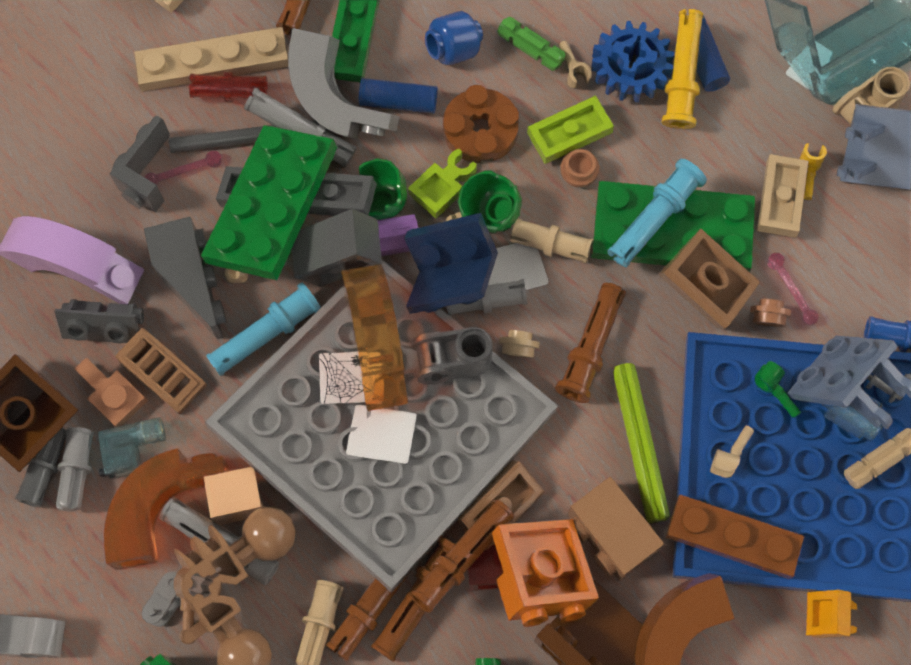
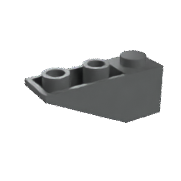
[144,216,227,339]

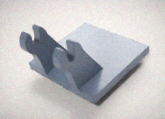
[836,104,911,190]
[787,335,911,429]

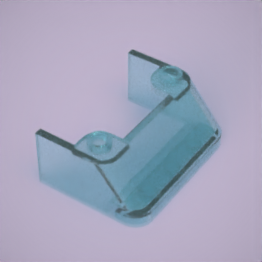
[765,0,911,105]

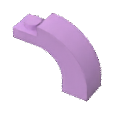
[0,216,144,304]

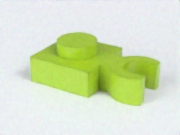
[408,149,477,219]

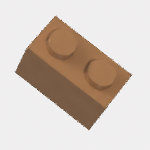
[568,476,664,581]

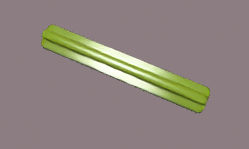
[613,363,670,523]

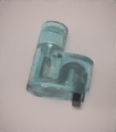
[98,417,166,478]

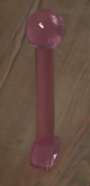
[144,151,222,185]
[767,253,819,325]

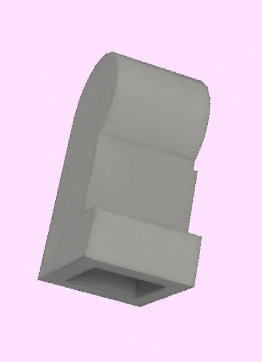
[0,614,66,658]

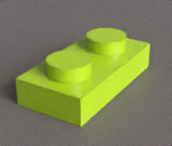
[527,95,614,164]

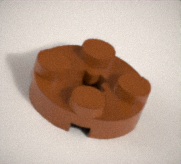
[443,85,519,163]

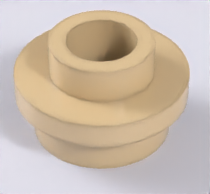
[499,330,540,358]

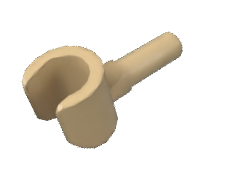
[559,41,592,88]
[710,426,754,478]

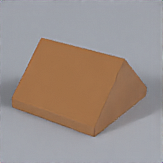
[658,229,760,329]

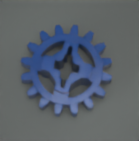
[591,21,675,102]

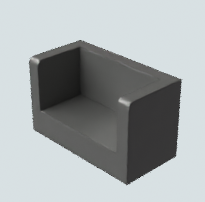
[292,209,382,287]

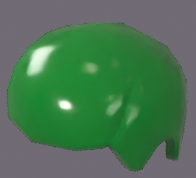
[358,158,407,220]
[458,170,523,234]

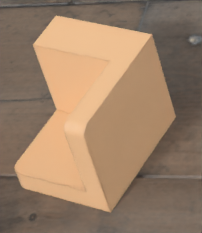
[204,467,265,525]

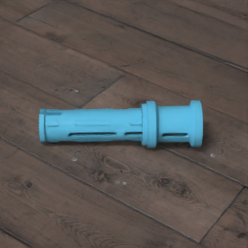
[607,158,707,268]
[206,282,321,376]

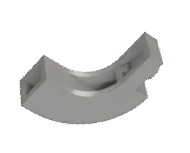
[288,28,400,138]

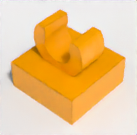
[806,589,857,638]

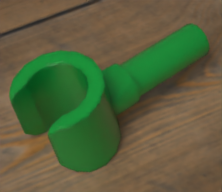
[755,361,801,418]

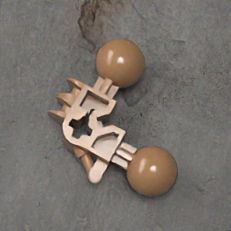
[174,507,296,665]

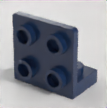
[404,213,498,314]

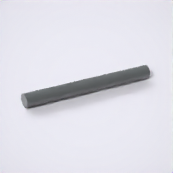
[169,120,320,153]

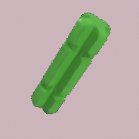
[497,17,566,71]

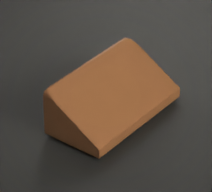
[456,460,545,550]

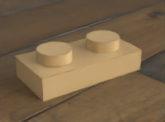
[757,154,809,238]

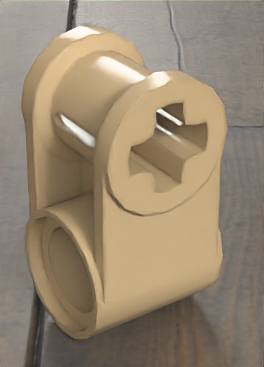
[832,67,910,125]

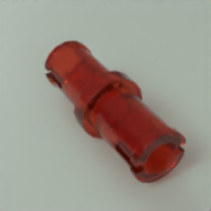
[189,71,268,102]

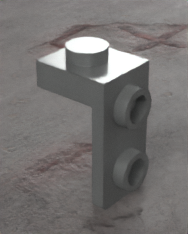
[109,115,170,213]

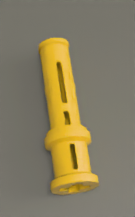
[661,9,704,129]

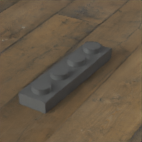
[216,166,376,216]

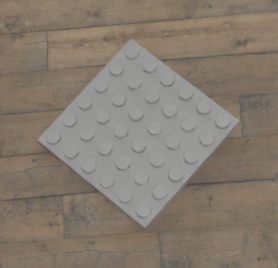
[205,260,558,593]

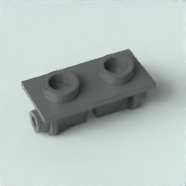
[54,299,144,344]

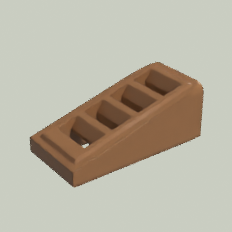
[115,328,207,415]

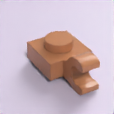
[75,358,148,429]

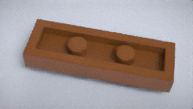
[665,495,804,579]

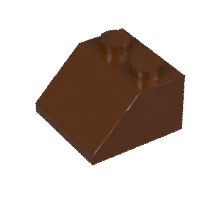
[0,354,79,472]

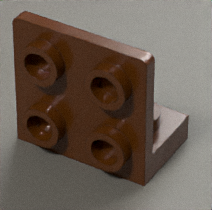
[534,580,643,665]

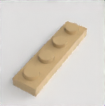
[134,27,288,92]

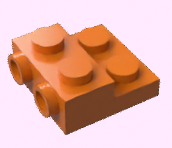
[492,519,599,627]

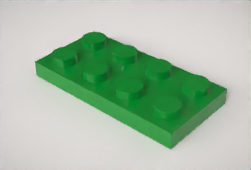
[201,125,337,281]
[591,181,755,272]

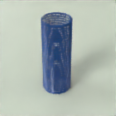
[688,15,731,91]
[358,78,438,114]

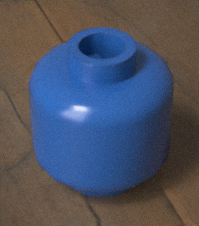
[425,11,483,66]

